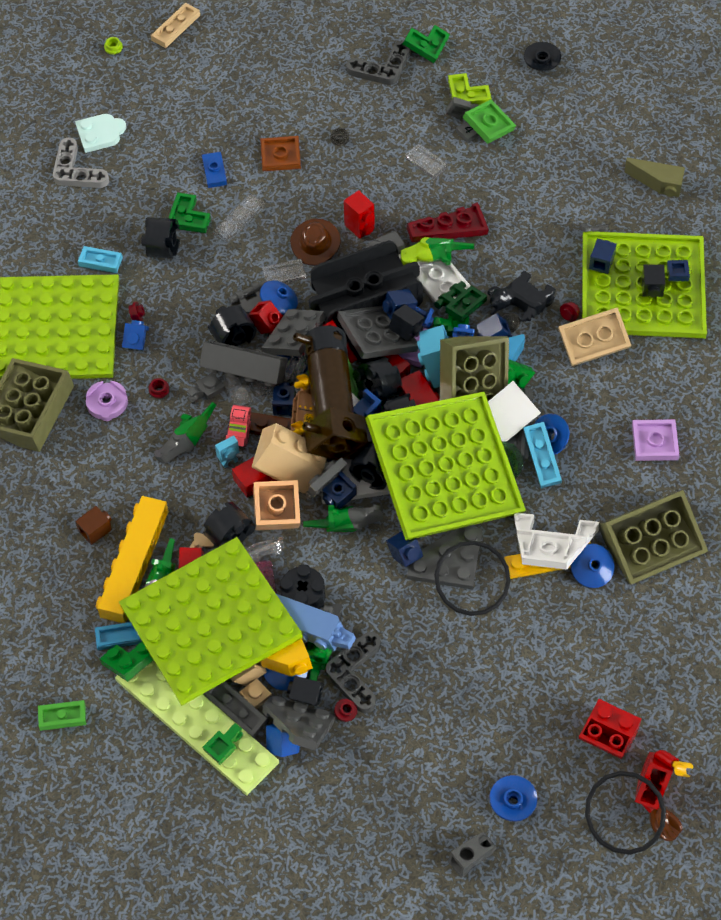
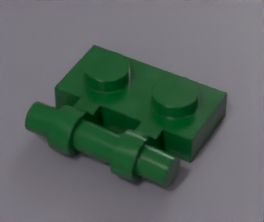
[434,281,487,322]

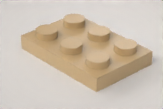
[558,307,631,366]

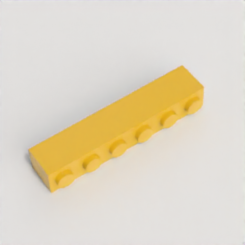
[96,496,169,623]

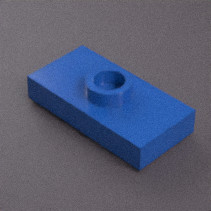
[202,152,227,188]

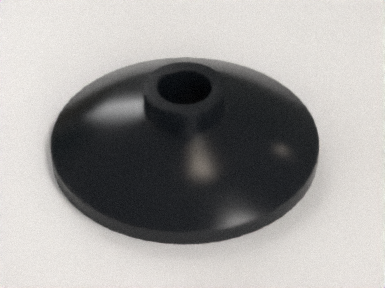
[524,42,561,71]

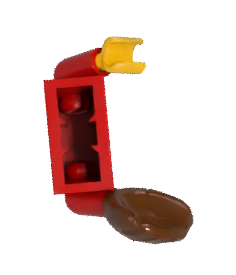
[635,750,693,841]

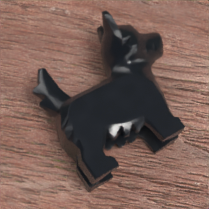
[487,271,556,322]

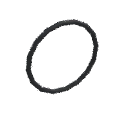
[434,540,511,616]
[585,771,666,855]

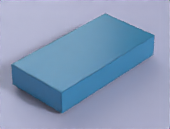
[95,622,142,651]

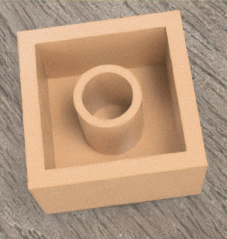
[253,480,300,530]

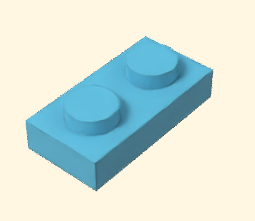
[78,246,123,273]

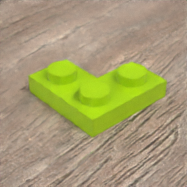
[448,73,492,105]

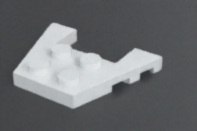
[514,513,599,570]

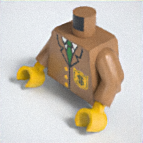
[290,374,314,438]

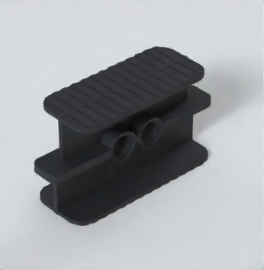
[308,240,423,332]

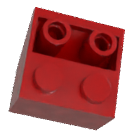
[578,699,641,759]

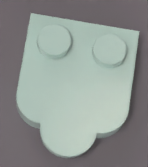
[75,114,126,153]

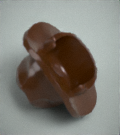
[290,219,341,266]

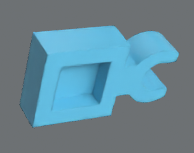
[215,435,240,468]

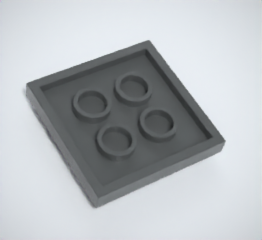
[337,306,418,359]

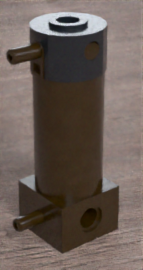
[293,326,368,461]

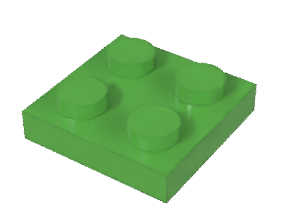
[463,100,516,144]

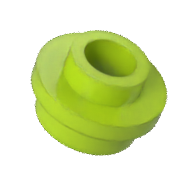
[104,37,123,54]

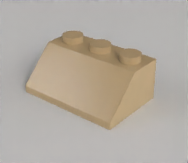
[252,423,327,494]

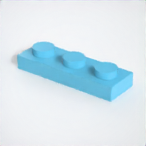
[523,422,562,488]

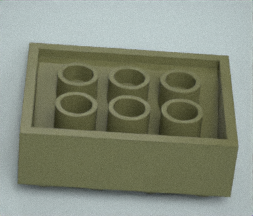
[440,336,509,401]
[0,358,74,452]
[599,490,708,585]

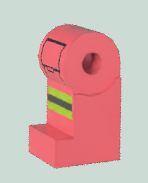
[225,405,251,447]

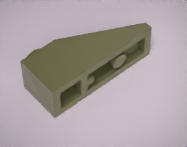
[624,157,685,197]

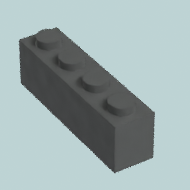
[199,341,288,387]

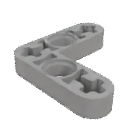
[53,137,109,188]

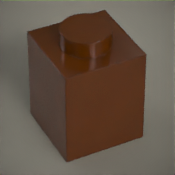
[75,506,112,545]

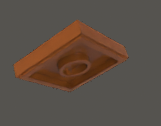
[260,136,301,171]

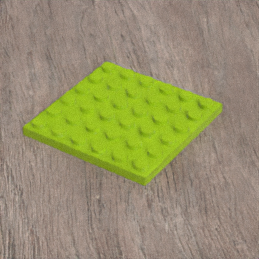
[582,231,707,339]
[0,274,119,380]
[365,392,526,541]
[119,537,303,706]

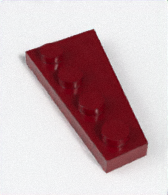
[407,202,489,242]

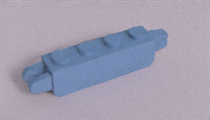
[276,594,356,651]

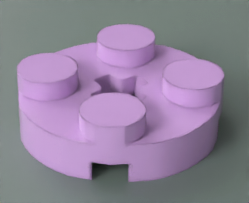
[86,381,128,421]

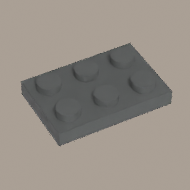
[262,309,326,356]

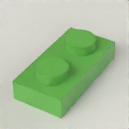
[38,700,87,731]

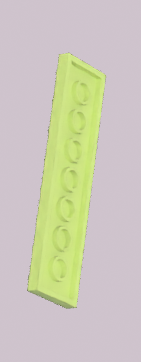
[115,660,279,796]

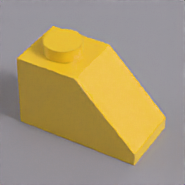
[260,638,313,677]

